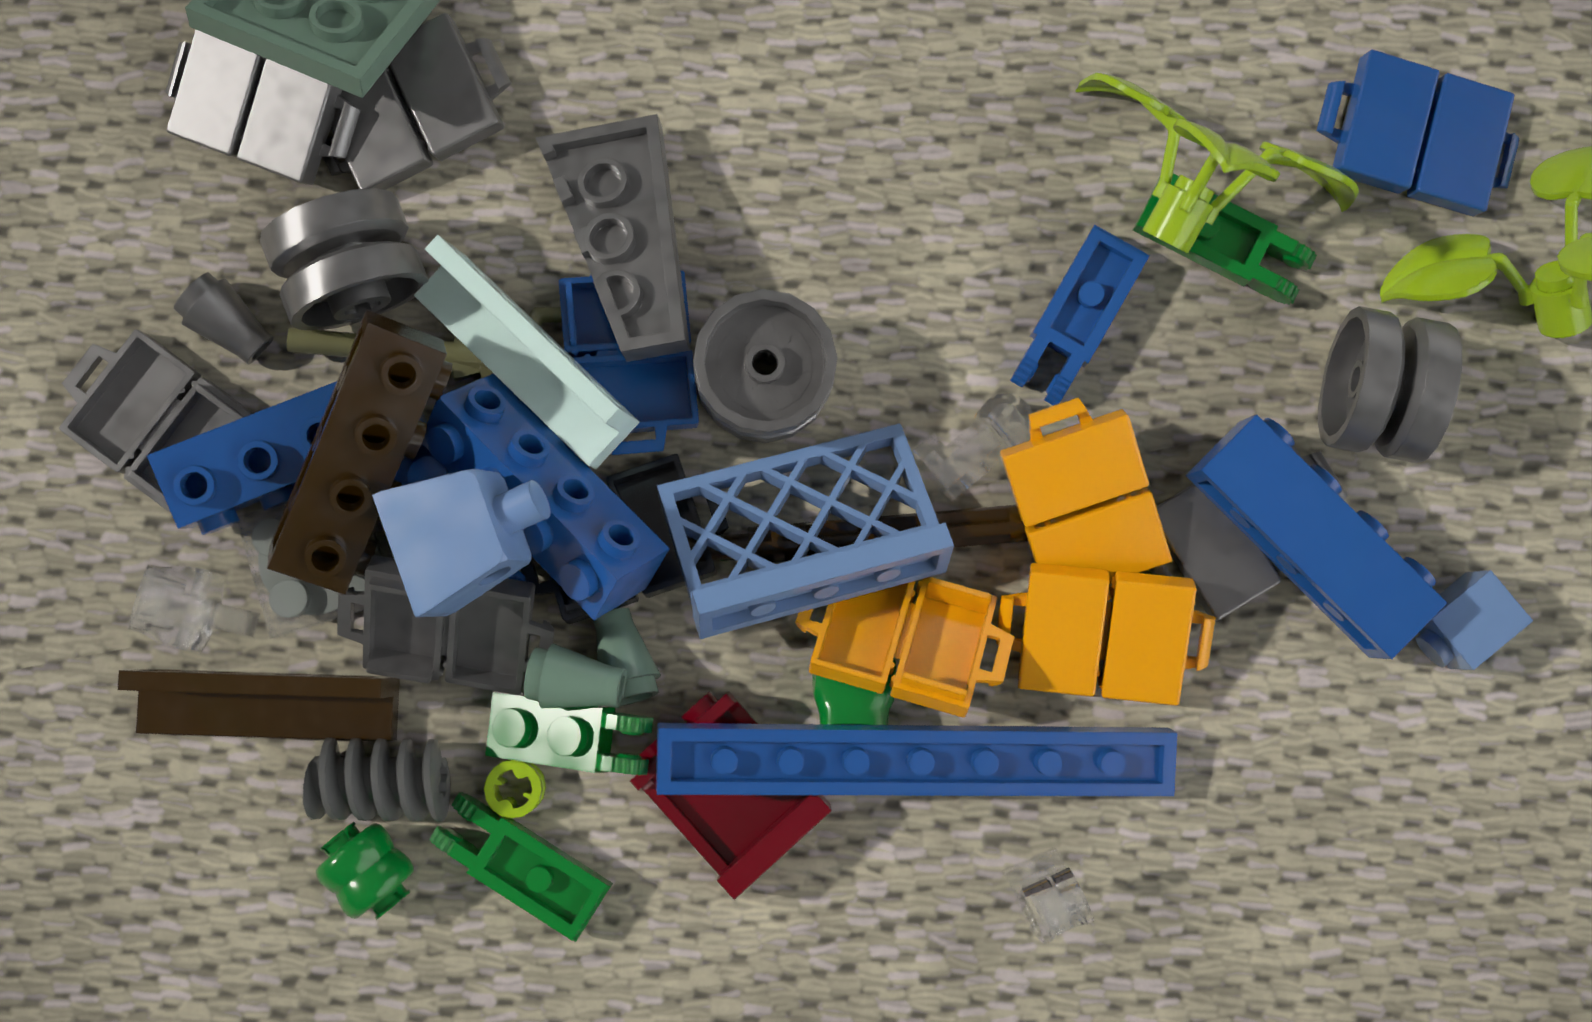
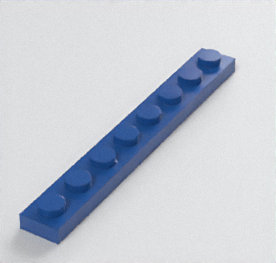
[656,723,1178,796]

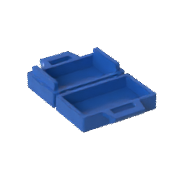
[1316,49,1520,217]
[558,271,699,455]

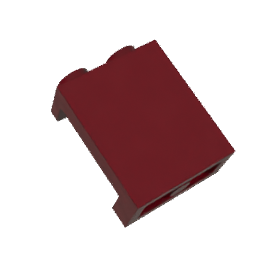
[630,691,832,900]

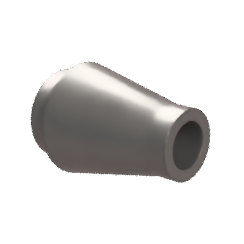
[174,272,274,365]

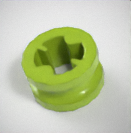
[484,760,546,818]

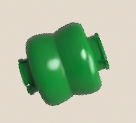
[316,822,414,920]

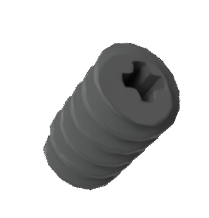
[303,738,451,822]

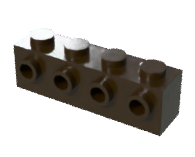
[267,310,452,595]

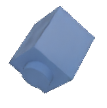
[1416,570,1533,670]

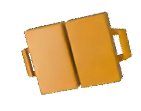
[1000,397,1172,599]
[996,563,1216,706]
[795,577,1015,718]

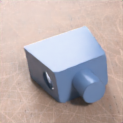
[372,469,550,617]

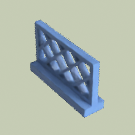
[657,423,954,639]

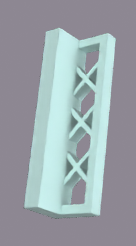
[414,235,640,469]

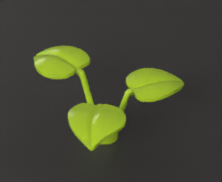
[1075,73,1359,253]
[1380,146,1592,338]

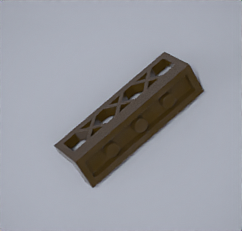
[118,669,400,741]

